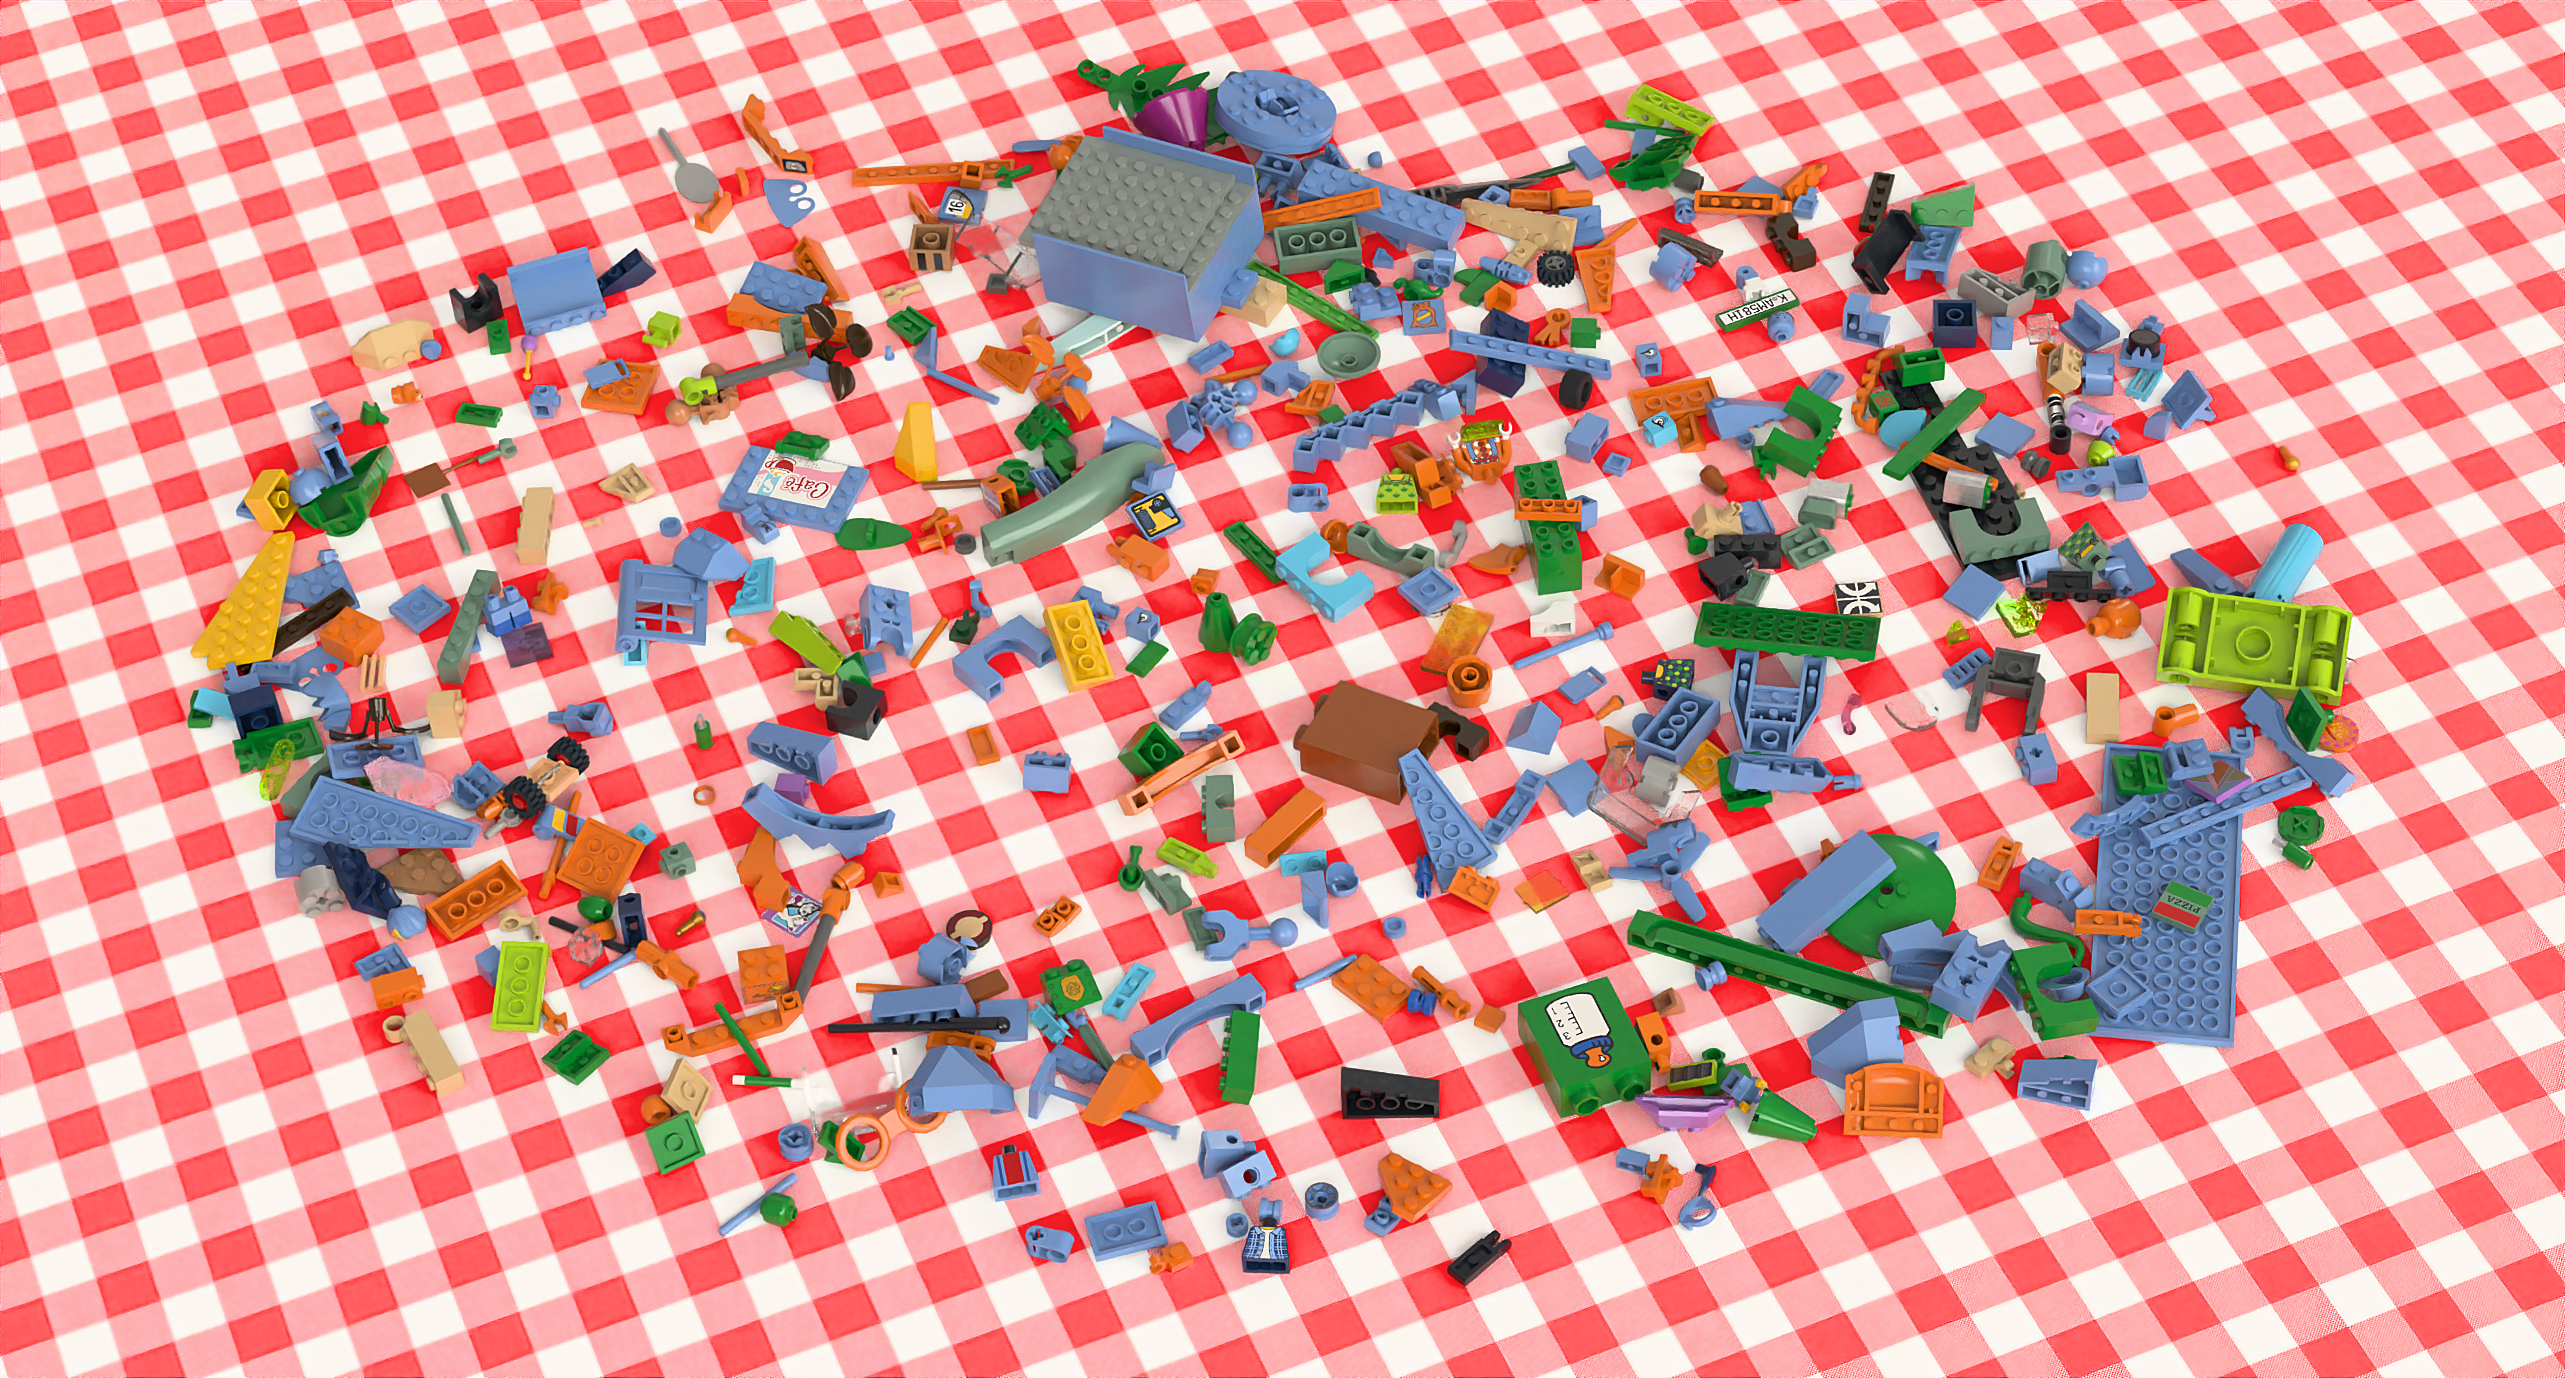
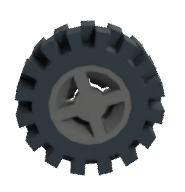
[1537,250,1575,288]

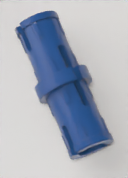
[1414,855,1433,899]

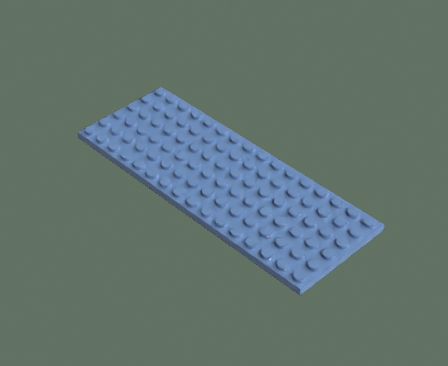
[2087,743,2245,1049]

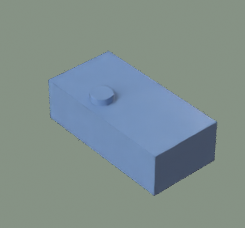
[1636,687,1721,772]

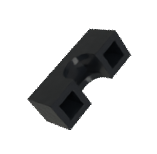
[1714,535,1781,569]

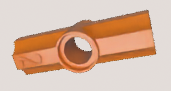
[635,940,700,990]

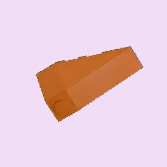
[1081,1054,1164,1127]

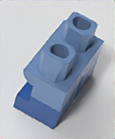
[481,585,533,638]

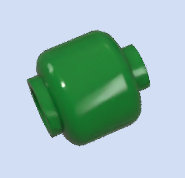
[760,1192,798,1227]

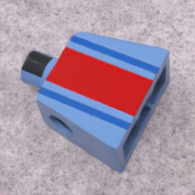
[993,1144,1041,1202]

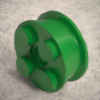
[1229,613,1278,666]

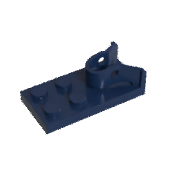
[323,841,402,921]

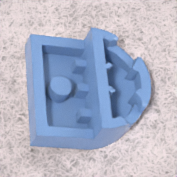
[452,760,507,810]

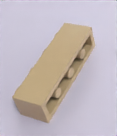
[515,487,556,565]

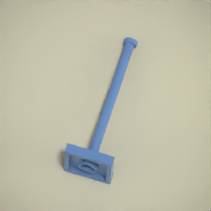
[1028,1053,1180,1140]

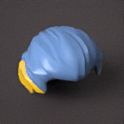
[386,904,427,941]

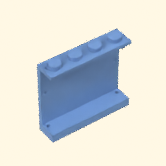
[506,246,608,337]

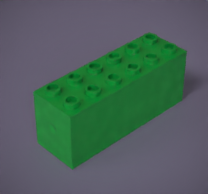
[1514,460,1582,596]

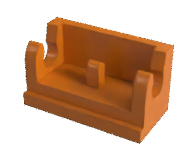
[694,190,733,234]

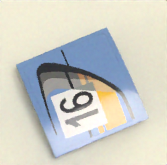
[937,186,988,226]

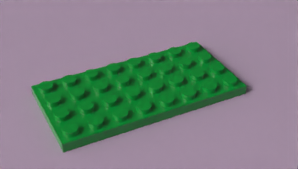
[1693,602,1881,662]

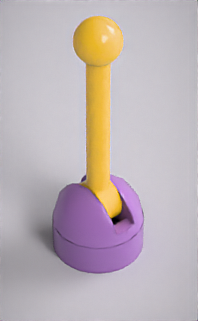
[521,336,538,380]

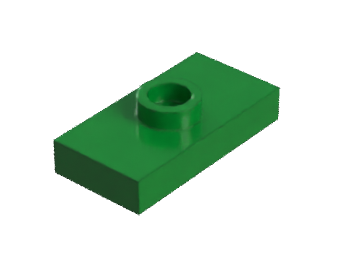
[486,319,512,356]

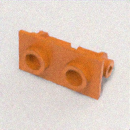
[1436,452,1465,495]

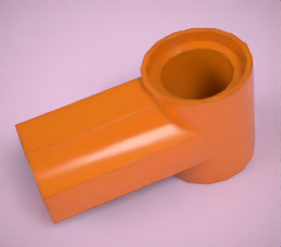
[1550,188,1593,214]
[2152,703,2200,737]

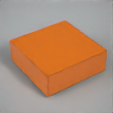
[735,166,750,196]
[1474,1004,1506,1034]

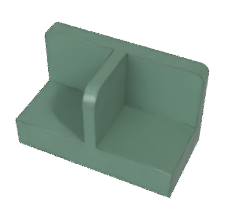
[1144,868,1192,916]

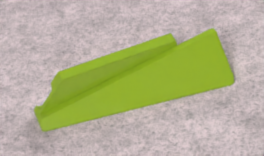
[768,610,846,675]

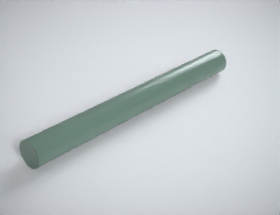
[441,493,472,556]

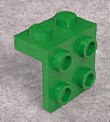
[1014,401,1073,451]
[1717,751,1773,812]

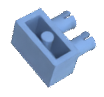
[1255,151,1305,202]
[1069,585,1120,635]
[1023,750,1072,793]

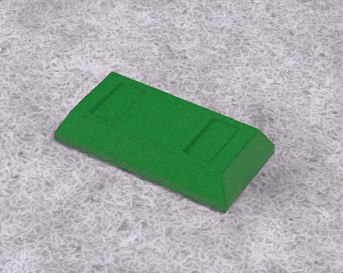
[1125,640,1169,679]

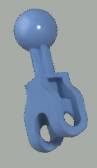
[1201,910,1298,962]

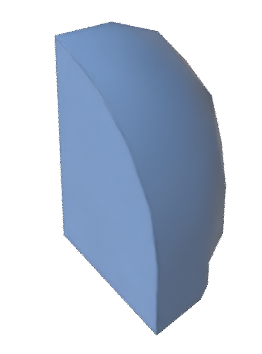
[2143,410,2172,441]

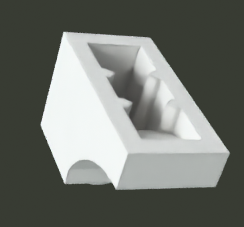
[1530,600,1576,637]

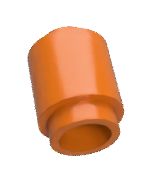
[830,861,865,891]

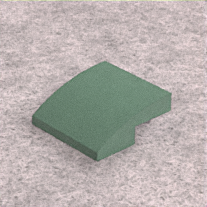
[1781,522,1836,571]

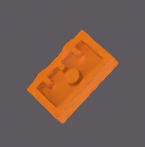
[1447,864,1502,913]

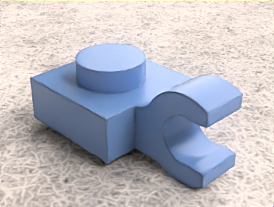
[1792,186,1819,220]

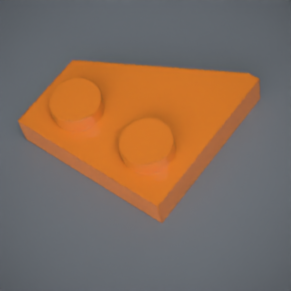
[1285,379,1335,417]

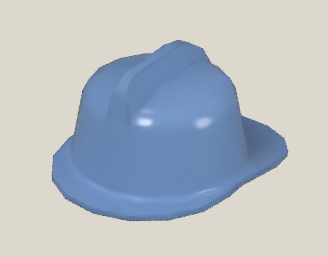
[2037,967,2090,1003]

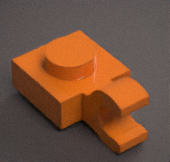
[1148,1241,1194,1275]

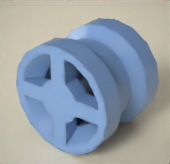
[1674,197,1695,223]
[1259,1197,1283,1224]

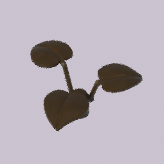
[804,303,873,402]
[329,697,431,751]

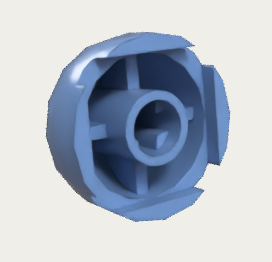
[2066,250,2109,290]
[289,467,333,507]

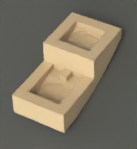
[1570,849,1613,894]

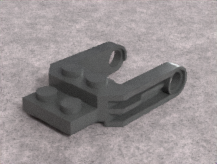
[1965,647,2046,737]

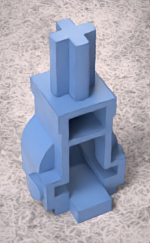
[547,702,614,737]

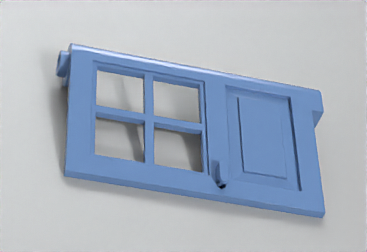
[614,559,708,653]

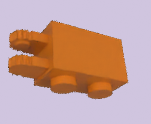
[1106,534,1170,583]

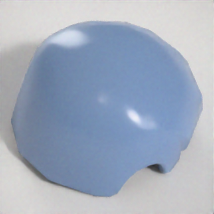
[1325,862,1360,898]

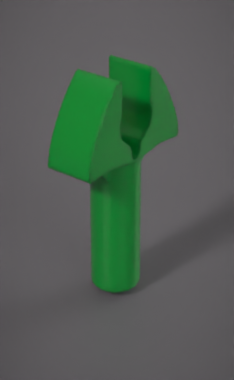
[994,164,1033,188]

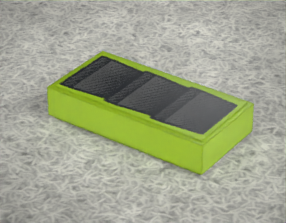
[1668,1059,1717,1091]

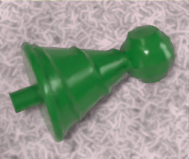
[1684,527,1708,555]

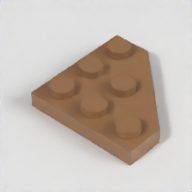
[376,848,465,897]

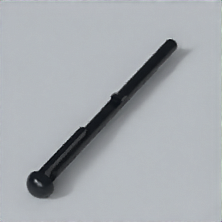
[828,1016,1011,1035]

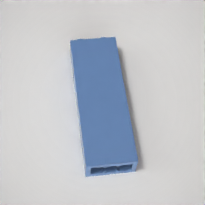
[1755,829,1897,956]

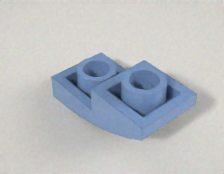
[788,350,830,383]
[1363,1196,1402,1238]

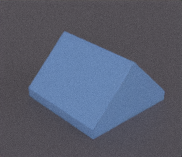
[1506,700,1562,755]

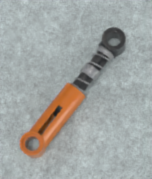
[2036,342,2072,455]

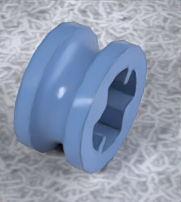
[1226,1213,1248,1238]

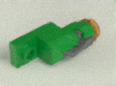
[1040,428,1078,485]

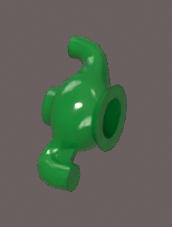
[1393,278,1444,301]

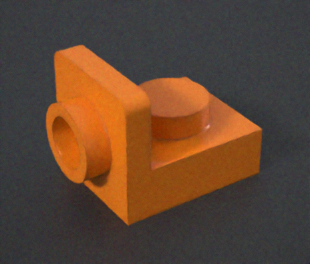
[1190,568,1220,595]

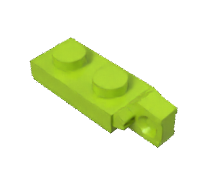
[1156,837,1218,880]

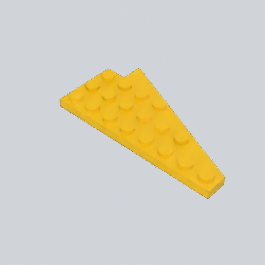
[190,531,295,671]

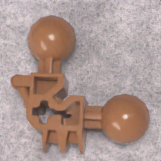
[665,362,740,426]

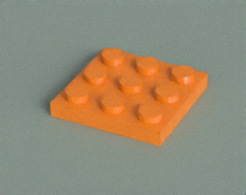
[580,358,661,415]
[556,816,646,906]

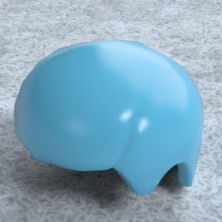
[1268,327,1301,357]

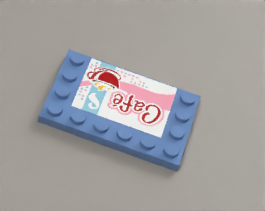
[718,445,871,534]

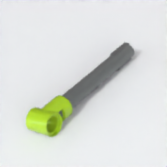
[679,351,809,405]

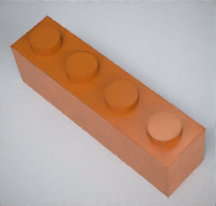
[1244,787,1327,869]

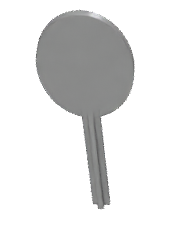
[657,127,719,204]

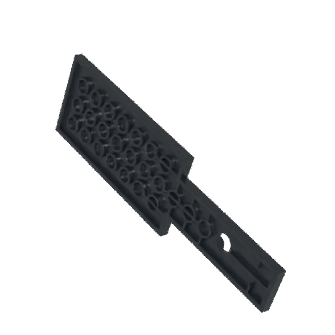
[1879,369,2049,582]

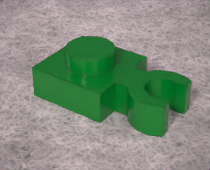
[1751,445,1777,481]

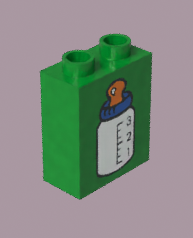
[1518,976,1651,1118]

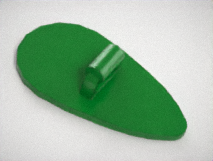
[835,518,912,551]

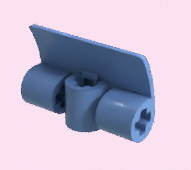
[2098,538,2156,598]

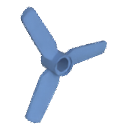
[1609,831,1711,923]

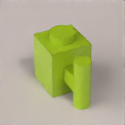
[642,311,682,349]

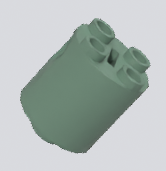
[2020,239,2068,300]

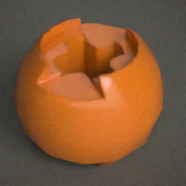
[641,1095,671,1124]

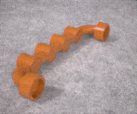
[1851,345,1905,435]

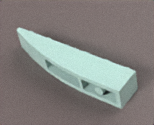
[1030,314,1137,373]

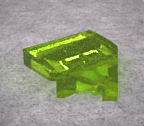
[1460,419,1504,442]
[1995,594,2048,639]

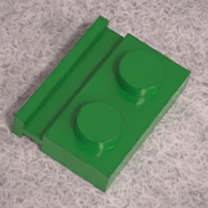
[886,305,937,346]

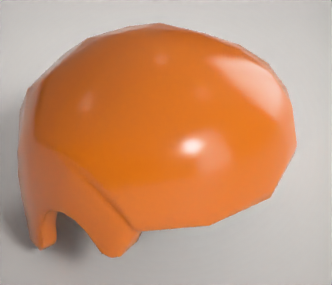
[1320,519,1351,554]

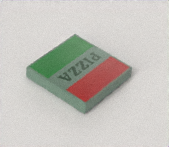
[2151,880,2215,934]

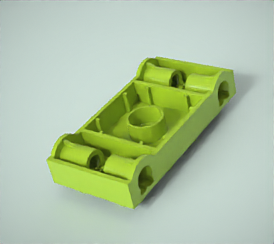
[2156,586,2353,706]

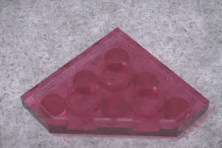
[361,756,453,809]

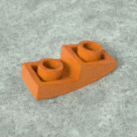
[1032,895,1082,938]

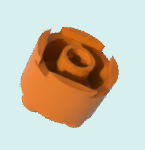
[1447,655,1493,708]

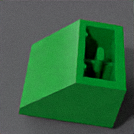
[1891,347,1946,387]

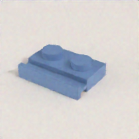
[1733,499,1775,535]

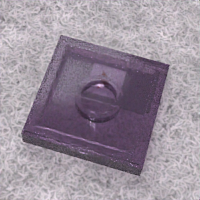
[500,622,554,669]

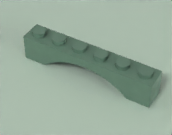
[437,569,502,685]

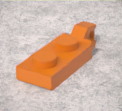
[1781,163,1828,206]

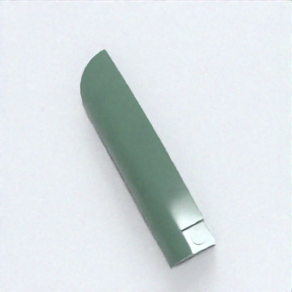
[980,442,1166,568]

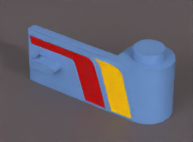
[532,805,586,842]

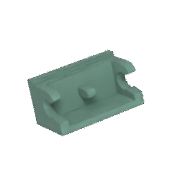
[778,313,808,356]

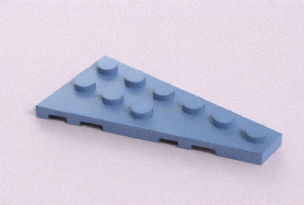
[1397,748,1498,893]

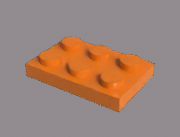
[1331,953,1412,1023]

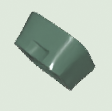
[1798,498,1837,530]

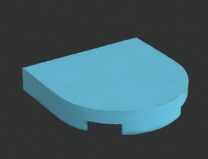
[1880,410,1927,450]

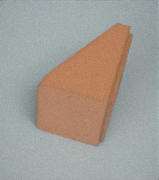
[1652,987,1686,1018]

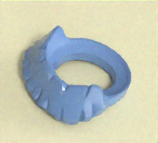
[1678,1196,1717,1231]

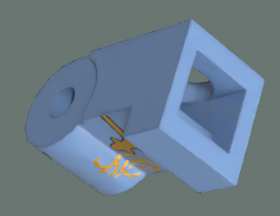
[310,400,344,436]

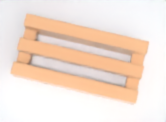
[360,653,387,692]

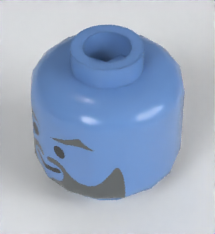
[1767,311,1795,342]

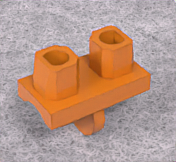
[532,572,570,616]
[1640,1154,1683,1204]

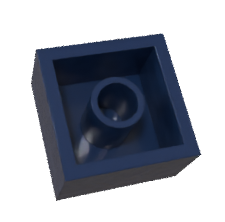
[1932,300,1977,348]
[227,683,284,739]

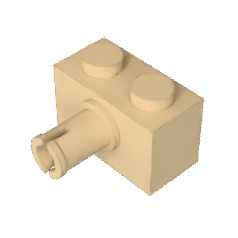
[1692,501,1743,542]

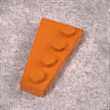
[1575,246,1616,314]

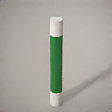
[732,1075,805,1088]

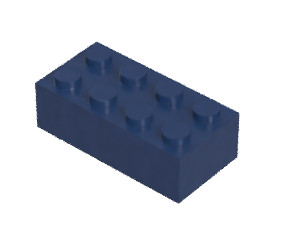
[1475,307,1530,399]

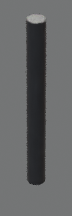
[548,916,631,954]

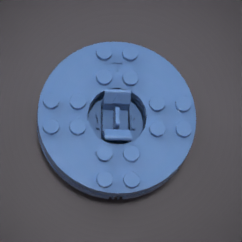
[1214,69,1337,155]

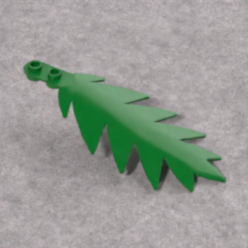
[1077,59,1225,145]

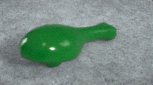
[1118,845,1144,892]

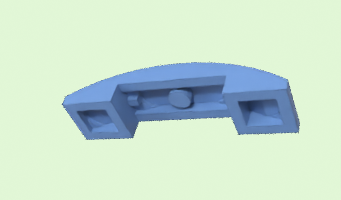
[1481,769,1547,845]

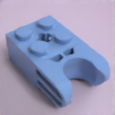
[859,583,913,658]
[1929,933,2011,1023]

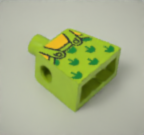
[1376,468,1418,514]

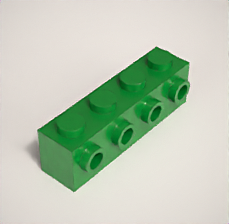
[1218,1009,1261,1105]

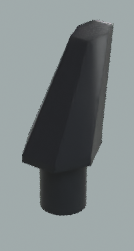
[1363,266,1381,288]

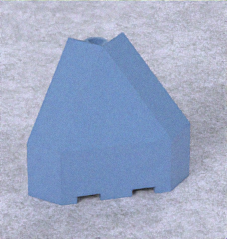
[1806,997,1905,1090]
[903,1045,1015,1117]

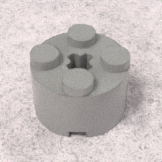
[1635,755,1681,808]
[293,865,345,919]

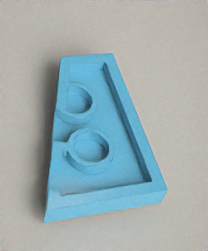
[728,557,776,617]

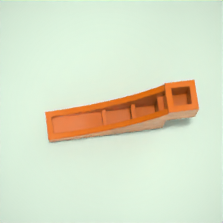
[736,825,791,913]

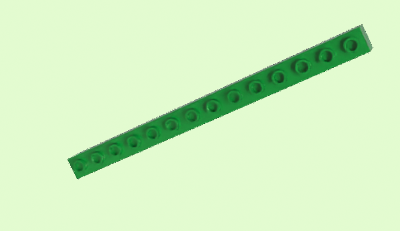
[1627,909,1952,1039]

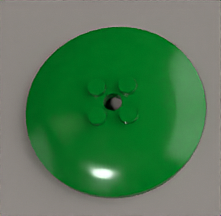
[1826,834,1957,960]

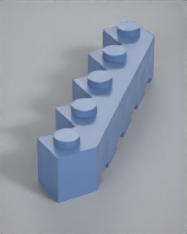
[1293,390,1424,473]

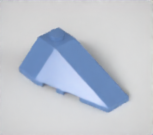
[1705,397,1790,440]
[2170,548,2247,597]

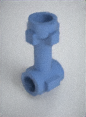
[1190,379,1224,411]

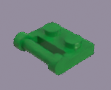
[775,431,830,461]

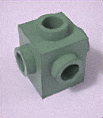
[658,841,696,881]

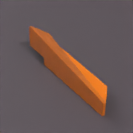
[792,236,850,302]

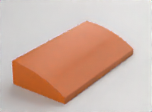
[425,859,529,941]

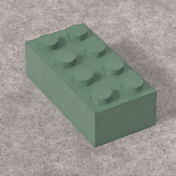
[1273,217,1362,275]

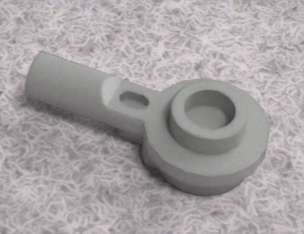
[483,807,523,840]

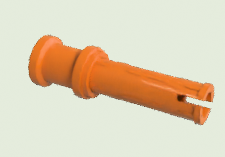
[1412,965,1471,1020]

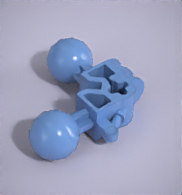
[1198,380,1258,448]

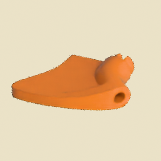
[1468,543,1528,575]

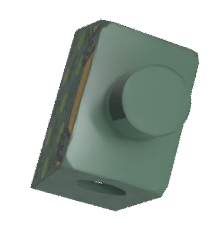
[2058,521,2111,572]

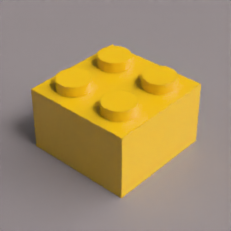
[243,469,299,531]

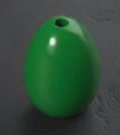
[577,895,613,923]

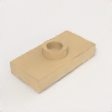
[1504,239,1540,269]

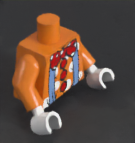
[1446,423,1512,485]

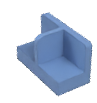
[1131,461,1177,496]

